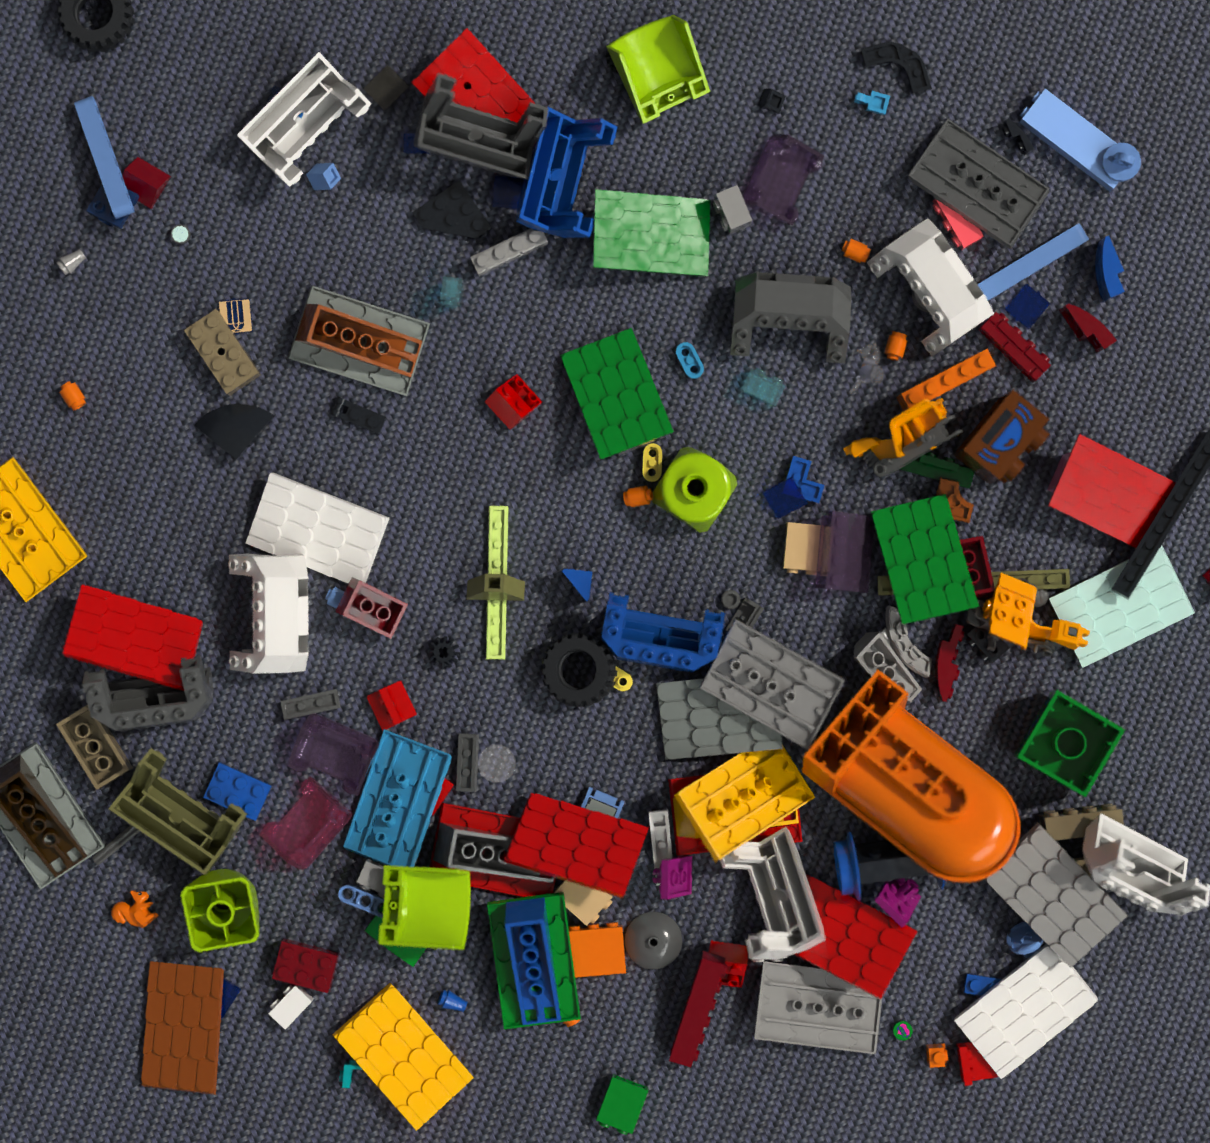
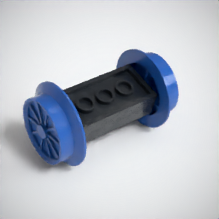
[833,831,946,901]

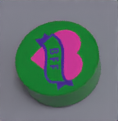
[893,1020,913,1041]

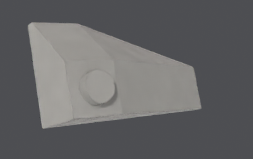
[854,632,922,702]

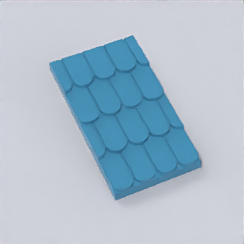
[343,729,452,867]

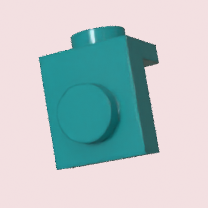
[339,1059,362,1088]

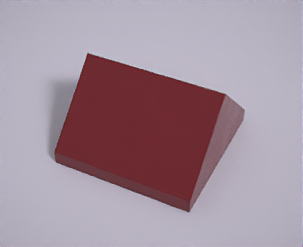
[123,157,171,209]

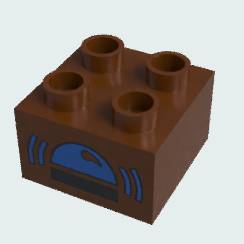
[953,390,1050,484]

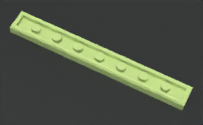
[486,506,509,659]

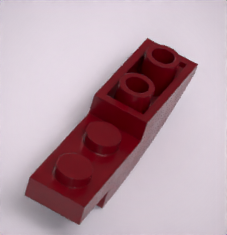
[935,624,964,702]

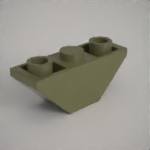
[467,574,525,601]

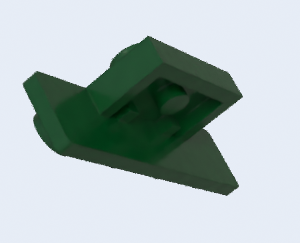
[899,452,975,488]

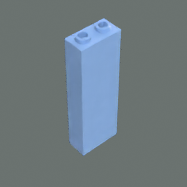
[1019,89,1119,192]

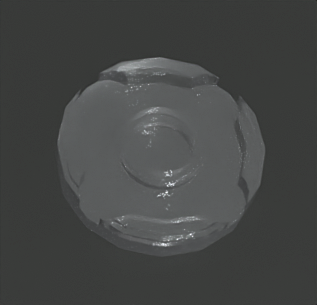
[478,744,516,783]

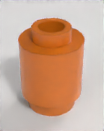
[841,238,871,263]
[884,331,908,361]
[59,381,86,411]
[623,486,653,507]

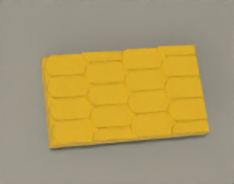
[0,456,87,602]
[674,744,815,862]
[332,983,474,1131]

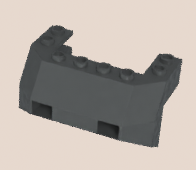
[413,73,548,180]
[730,272,851,363]
[82,655,214,732]

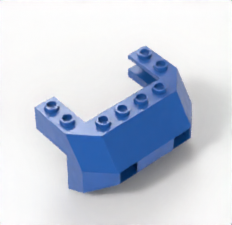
[516,106,617,238]
[601,592,725,673]

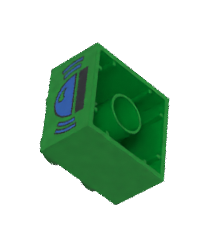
[1013,690,1125,797]

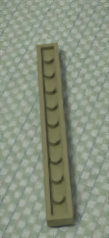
[877,569,1070,595]

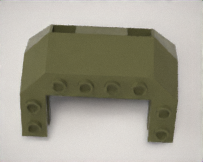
[109,748,247,875]

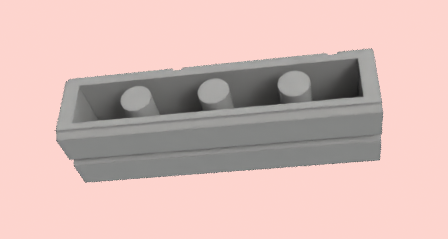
[470,229,548,277]

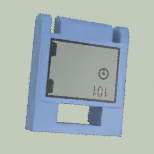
[581,787,625,818]

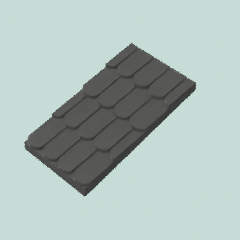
[908,119,1049,249]

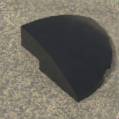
[194,403,275,460]

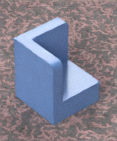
[306,163,341,190]

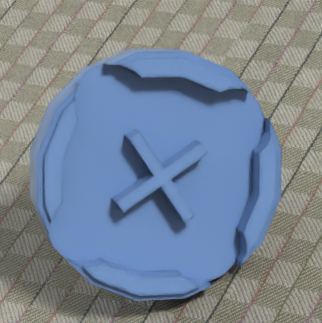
[1102,143,1141,182]
[1006,922,1044,958]

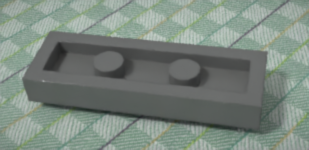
[280,689,341,720]
[456,733,479,792]

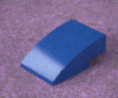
[1095,236,1125,302]

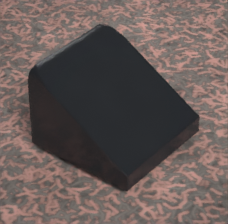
[758,89,786,114]

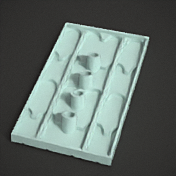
[1049,546,1195,668]

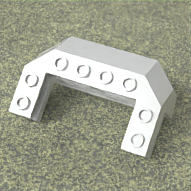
[238,52,371,187]
[867,218,994,357]
[228,554,308,673]
[1083,813,1210,915]
[720,827,825,960]

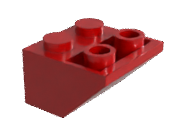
[485,374,542,430]
[708,941,748,988]

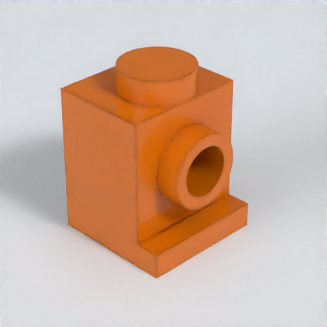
[926,1043,948,1068]

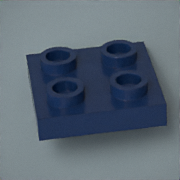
[86,184,140,229]

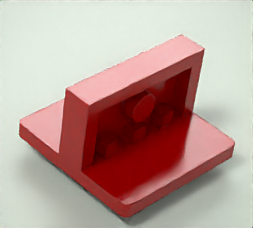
[367,681,417,730]

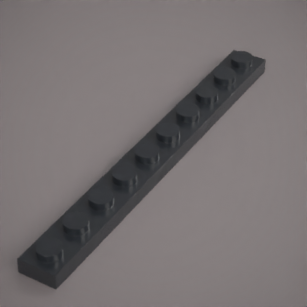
[1112,429,1210,600]

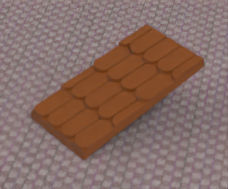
[141,961,224,1095]

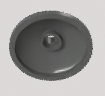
[625,911,682,969]

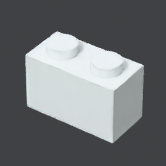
[269,985,314,1029]

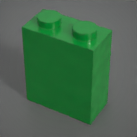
[596,1074,649,1135]

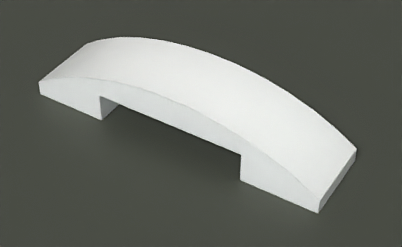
[648,809,673,886]

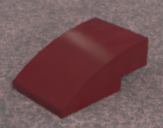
[1059,303,1117,353]

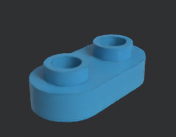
[676,342,704,379]

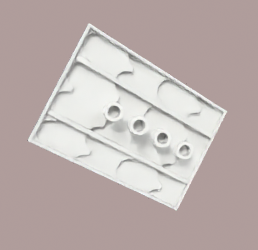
[246,473,389,584]
[954,943,1098,1079]

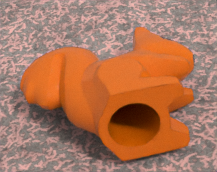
[111,890,159,928]

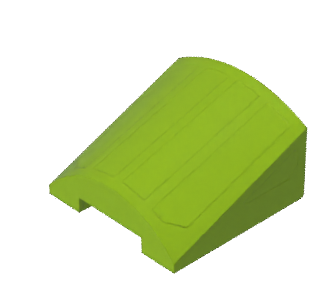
[606,15,710,124]
[378,865,471,950]

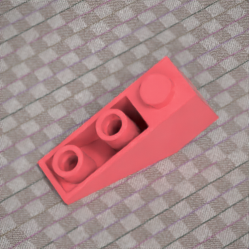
[932,199,984,251]

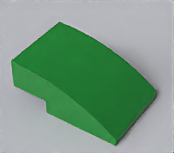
[365,903,427,967]

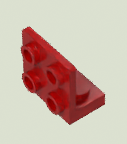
[956,1042,999,1086]

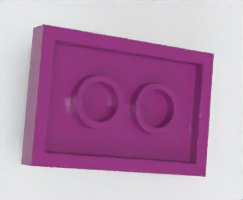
[652,855,692,899]
[874,878,921,927]

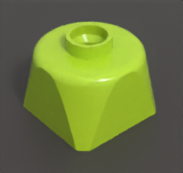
[652,447,737,533]
[181,869,259,952]

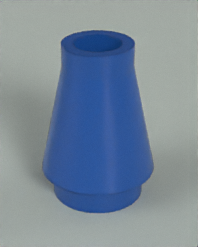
[437,990,467,1012]

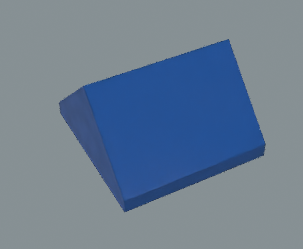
[562,569,592,601]

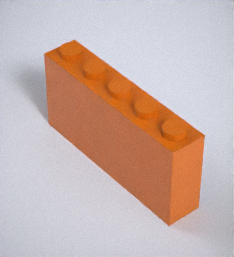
[896,349,996,411]
[569,922,626,978]

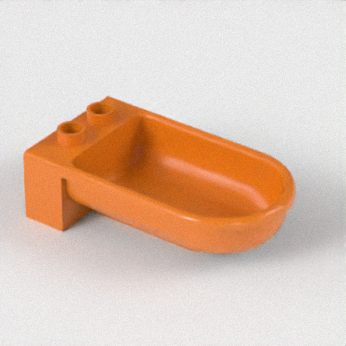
[802,670,1020,883]

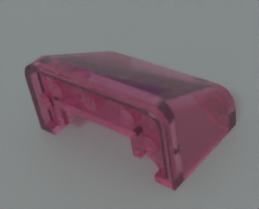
[259,776,352,870]

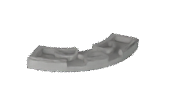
[886,605,932,678]

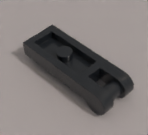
[330,396,387,435]

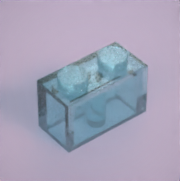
[440,276,465,309]
[740,368,786,408]

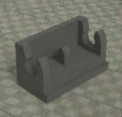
[726,597,764,631]

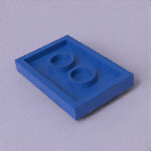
[203,762,272,821]

